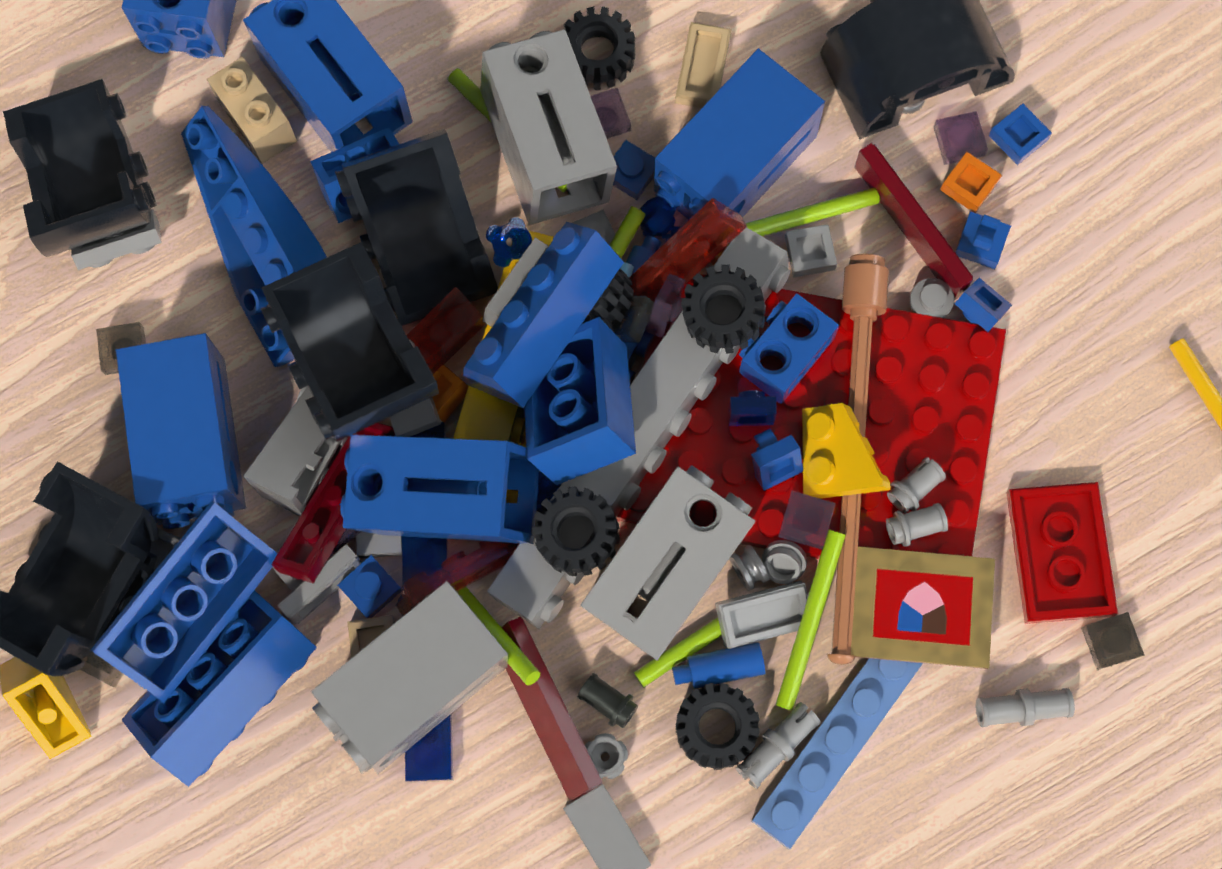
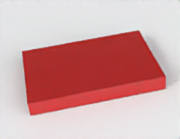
[1006,482,1118,624]

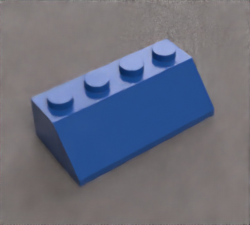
[462,221,624,408]
[91,501,278,703]
[121,590,317,787]

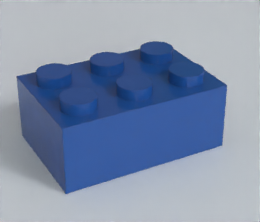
[525,317,636,485]

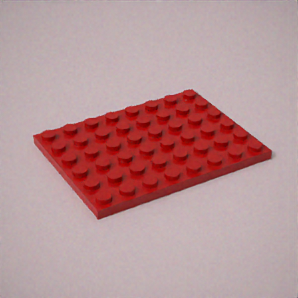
[616,267,1006,559]

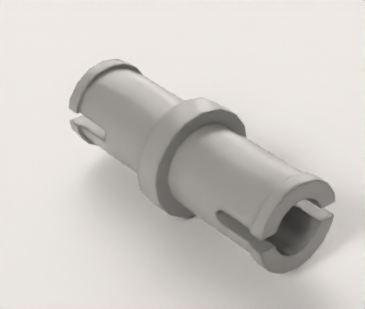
[976,688,1075,727]
[736,702,821,789]

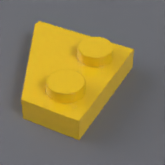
[802,403,891,500]

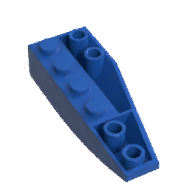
[181,106,327,367]

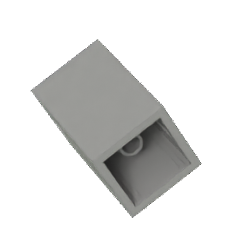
[480,29,617,225]
[580,465,755,661]
[311,581,508,774]

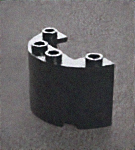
[820,0,1015,139]
[3,79,157,257]
[335,129,498,326]
[260,242,439,442]
[0,461,159,676]

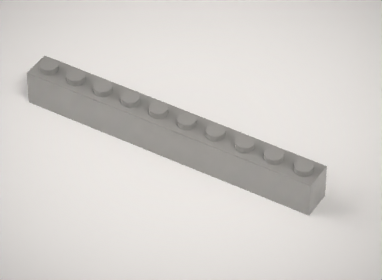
[487,225,791,629]

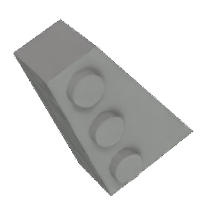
[243,386,348,517]

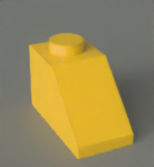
[0,657,91,759]

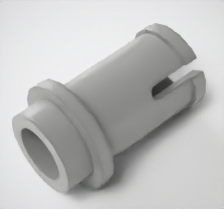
[887,457,946,513]
[886,503,948,547]

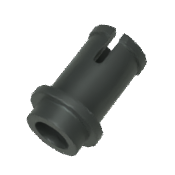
[577,673,638,728]

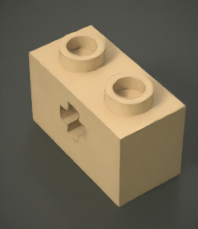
[207,56,297,164]

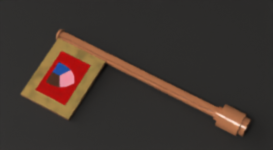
[827,254,995,669]

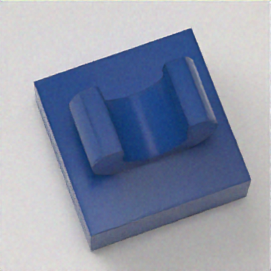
[955,211,1011,269]
[751,428,803,491]

